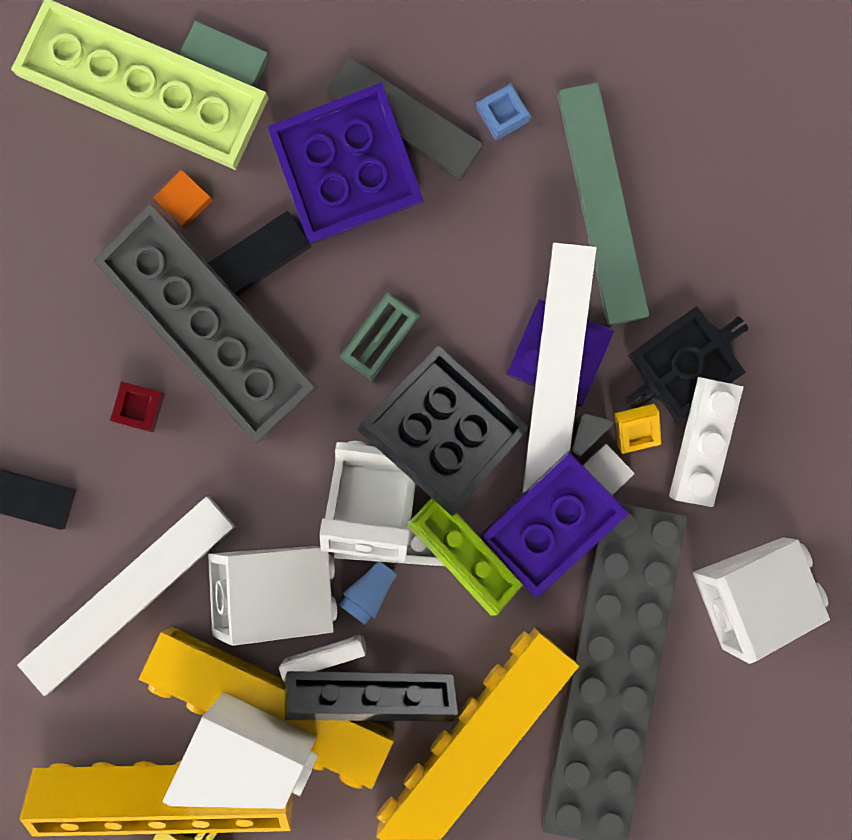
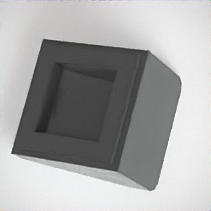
[570,414,614,457]

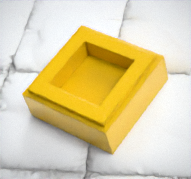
[614,404,661,454]

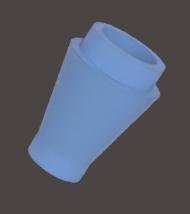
[339,561,397,625]

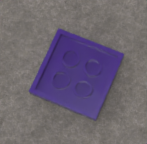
[267,82,424,245]

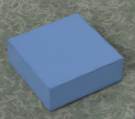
[476,83,531,141]

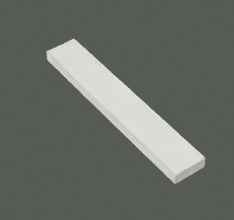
[522,243,597,492]
[17,496,236,696]

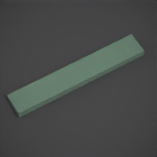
[557,83,649,326]

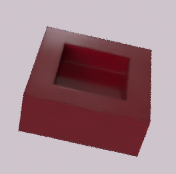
[110,381,165,433]

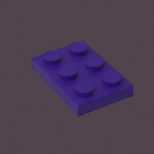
[479,450,629,598]

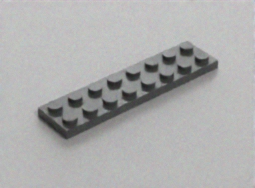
[541,503,687,840]

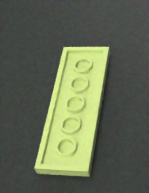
[11,0,269,170]

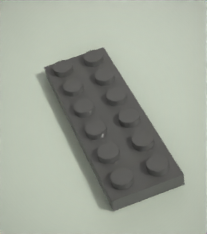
[93,204,318,443]

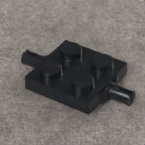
[625,306,748,421]

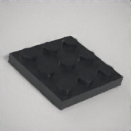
[357,345,530,516]

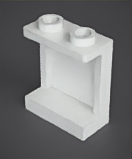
[319,441,416,562]

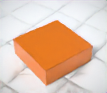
[153,170,213,229]

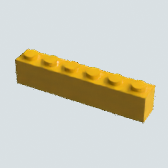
[138,626,395,789]
[376,627,579,840]
[20,761,293,837]

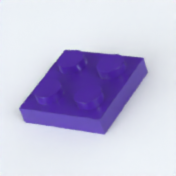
[506,299,614,407]

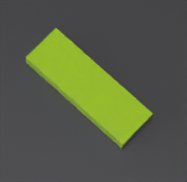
[407,498,523,615]

